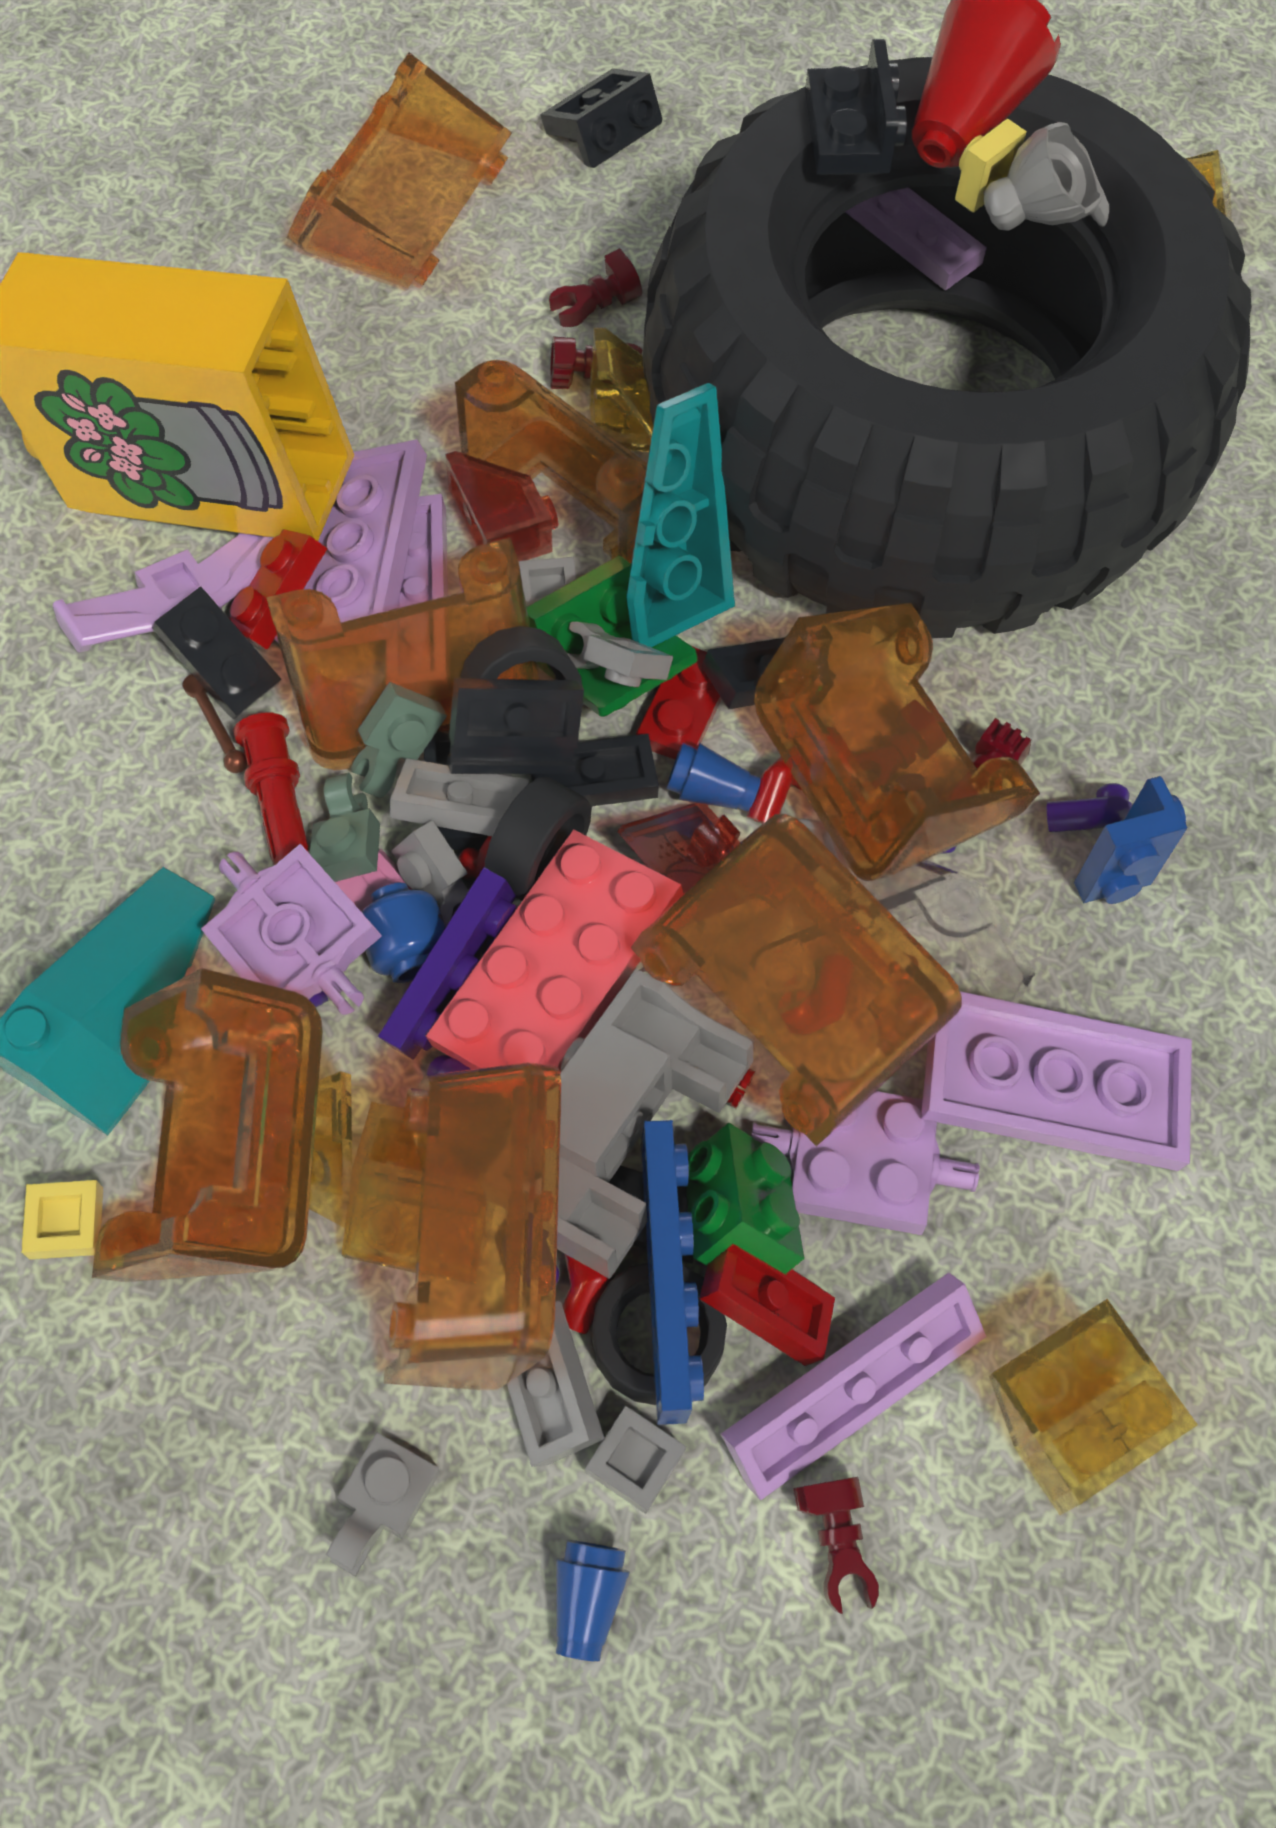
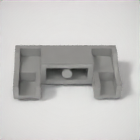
[483,969,754,1279]

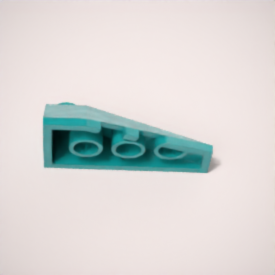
[627,383,735,647]
[0,867,215,1136]

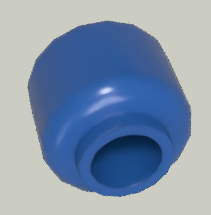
[361,882,446,983]

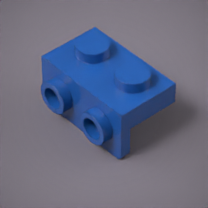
[1074,776,1187,904]

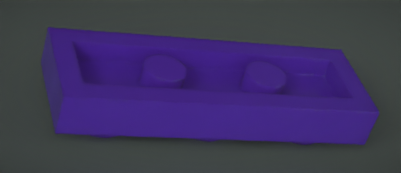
[378,867,516,1060]

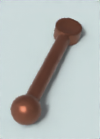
[183,674,247,774]

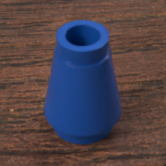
[666,742,761,812]
[555,1540,630,1661]

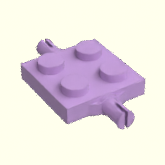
[201,844,382,1024]
[751,1079,980,1235]

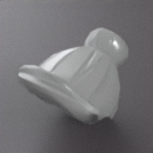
[984,122,1109,231]

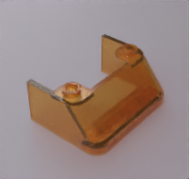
[384,1062,561,1390]

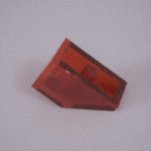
[445,451,559,573]

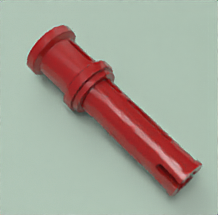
[233,712,309,866]

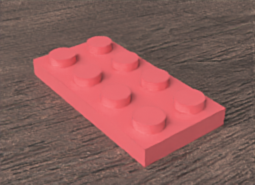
[426,829,684,1102]

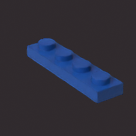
[640,1120,704,1425]

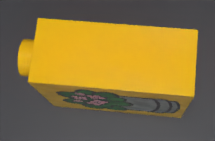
[0,252,354,541]

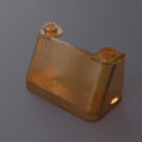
[286,52,512,289]
[455,359,648,563]
[266,538,539,770]
[754,603,1040,881]
[631,814,962,1147]
[92,968,323,1282]

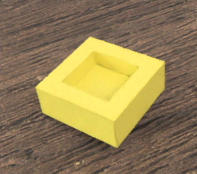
[955,118,1027,213]
[21,1180,103,1260]

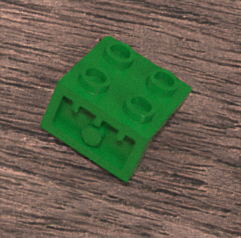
[522,555,698,717]

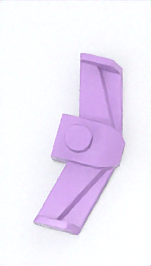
[53,533,273,653]

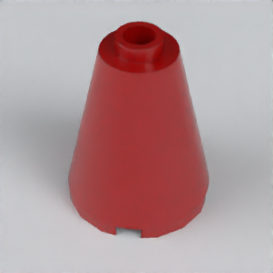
[912,0,1061,168]

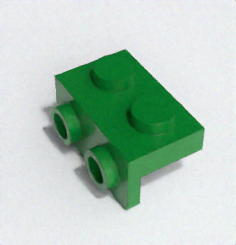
[685,1122,805,1274]

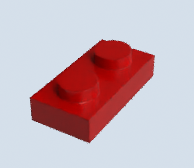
[230,529,328,650]
[636,646,722,760]
[699,1244,835,1366]

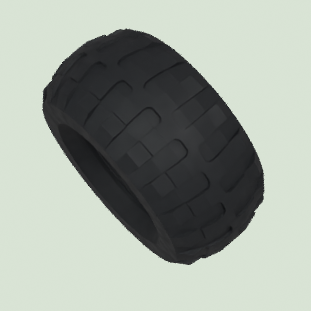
[643,57,1252,638]

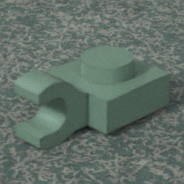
[351,682,447,798]
[310,772,380,882]

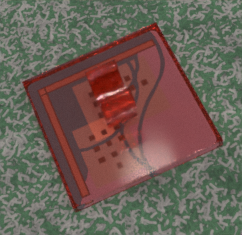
[617,803,780,924]

